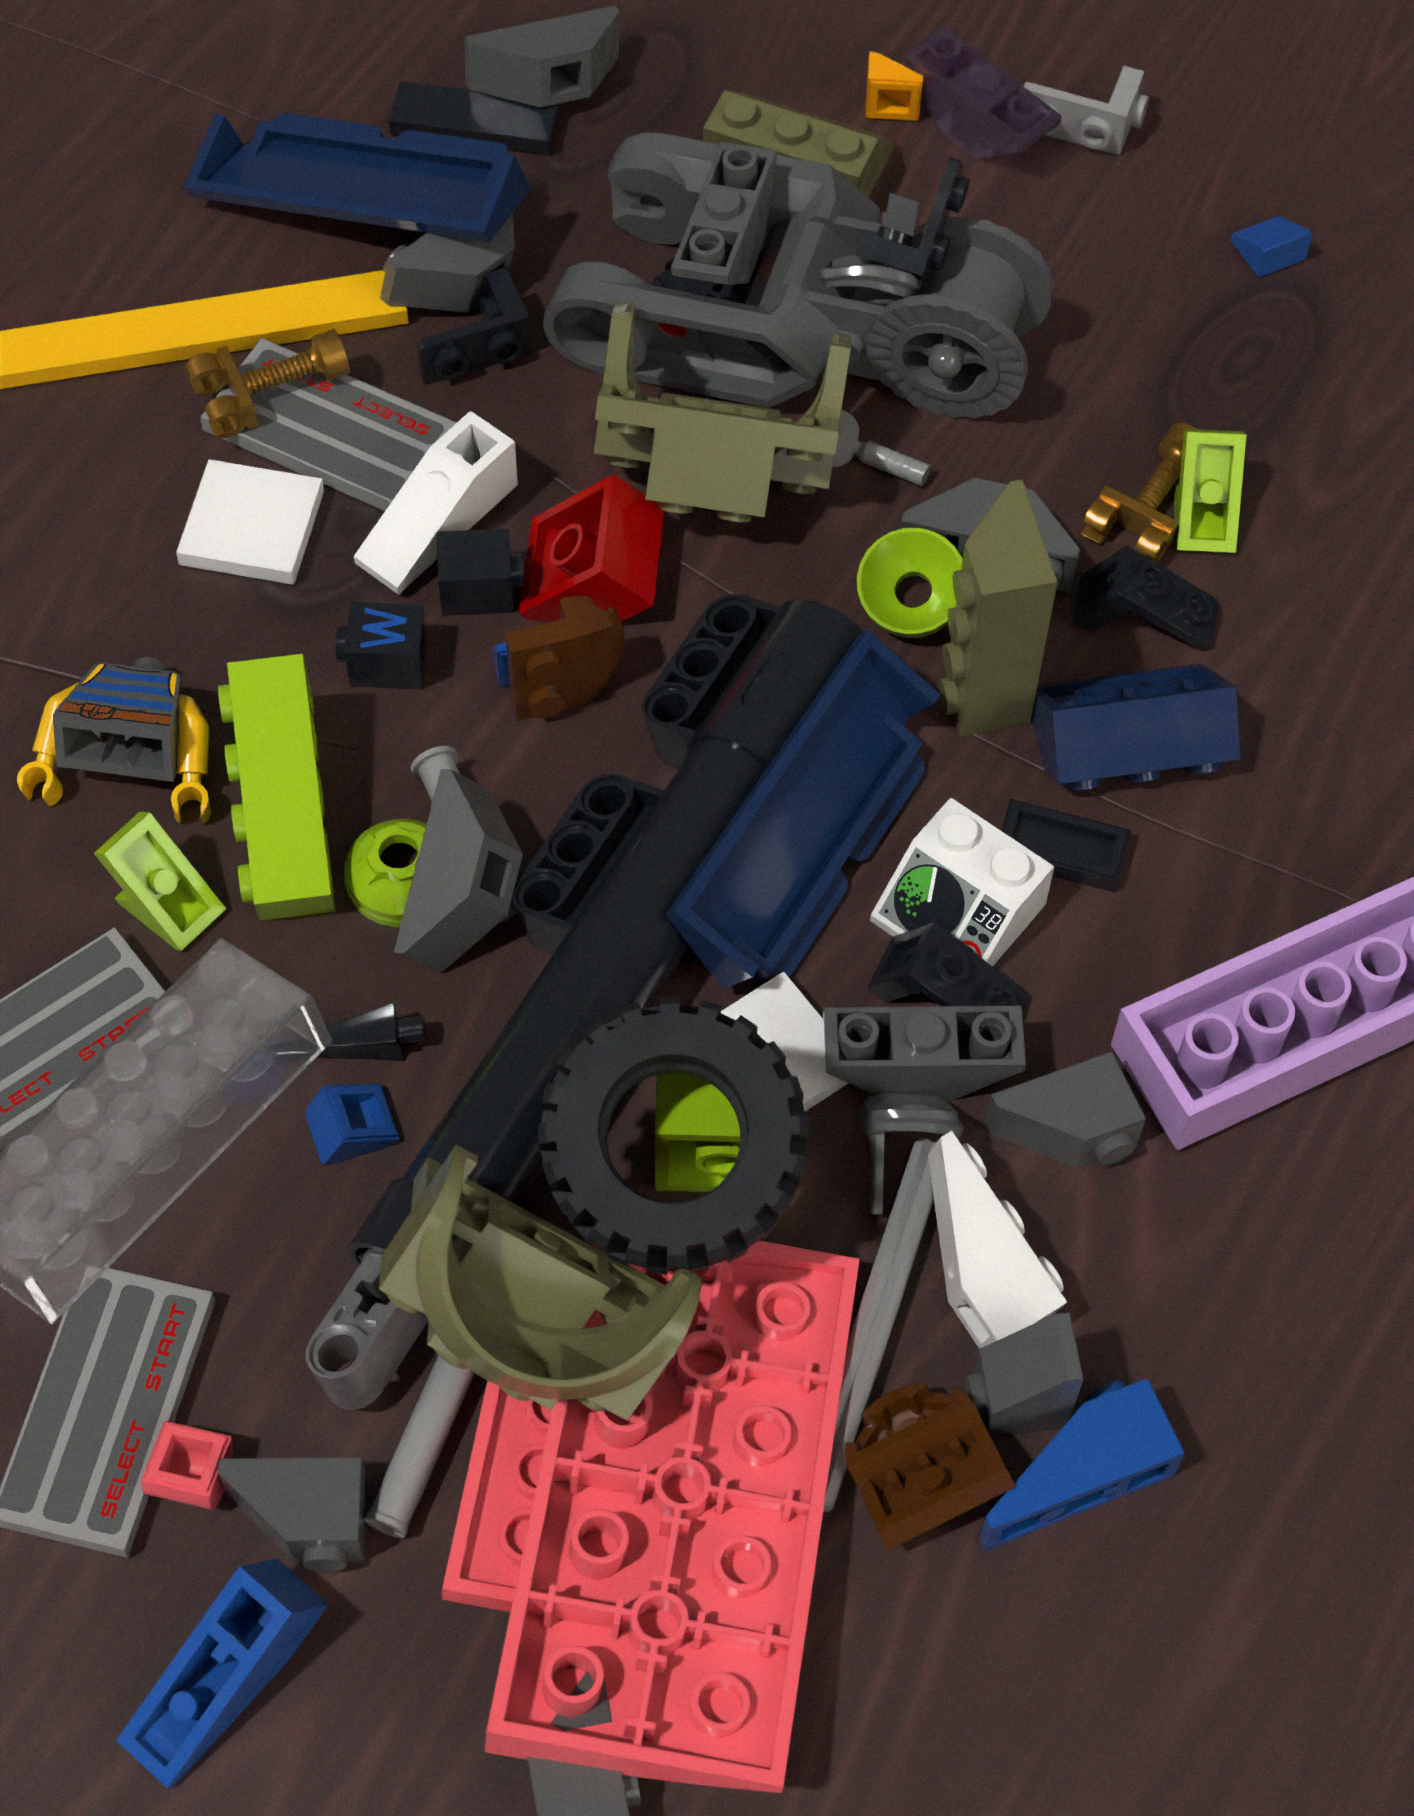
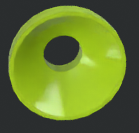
[857,528,963,638]
[344,818,427,927]

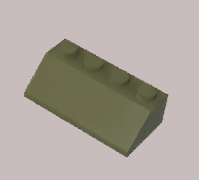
[938,479,1057,737]

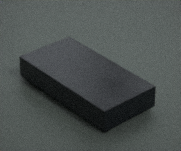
[1001,799,1132,893]

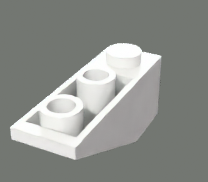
[354,411,518,595]
[928,1131,1067,1349]

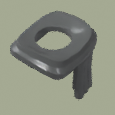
[819,193,922,298]
[858,1093,964,1214]

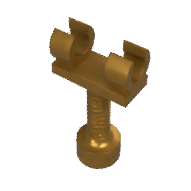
[185,329,350,438]
[1081,423,1199,563]

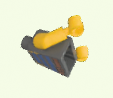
[17,657,211,824]

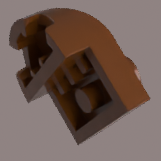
[505,596,624,721]
[845,1383,1015,1550]

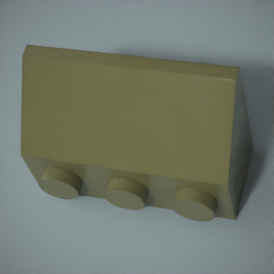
[703,90,895,197]

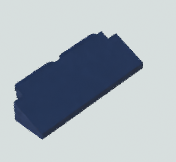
[184,113,531,242]
[666,630,941,989]

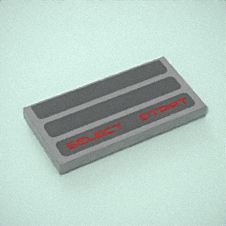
[200,338,456,511]
[0,927,188,1150]
[0,1262,215,1558]

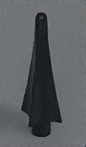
[247,1002,427,1061]

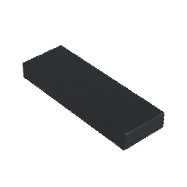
[389,81,560,155]

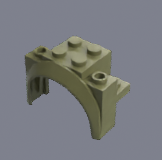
[594,301,851,522]

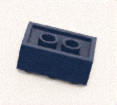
[1031,663,1241,790]

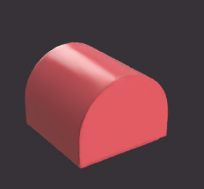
[141,1421,233,1510]

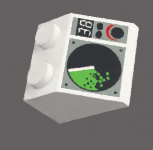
[870,798,1054,967]

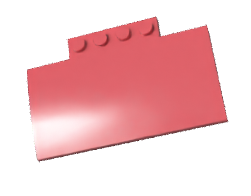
[442,1240,860,1793]

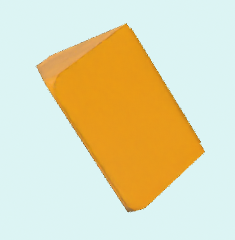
[865,52,923,121]

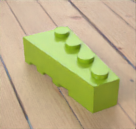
[218,654,336,921]

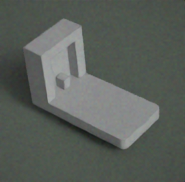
[1016,66,1149,156]

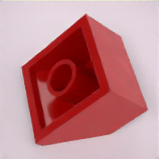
[518,474,664,622]

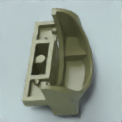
[379,1144,701,1421]

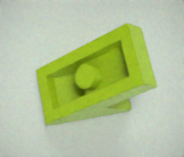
[1174,429,1247,553]
[94,812,226,951]

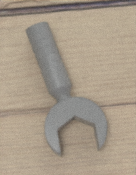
[832,409,931,487]

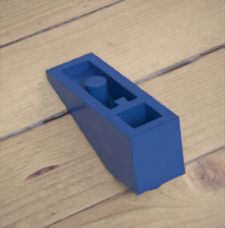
[979,1378,1184,1551]
[116,1558,329,1789]

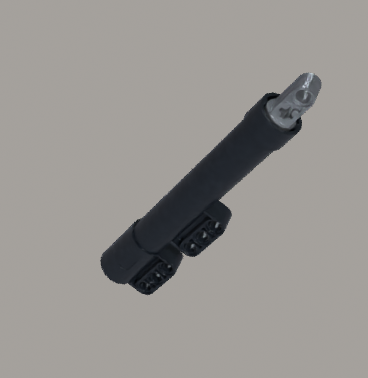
[306,594,863,1410]

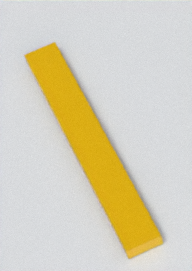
[0,270,408,389]

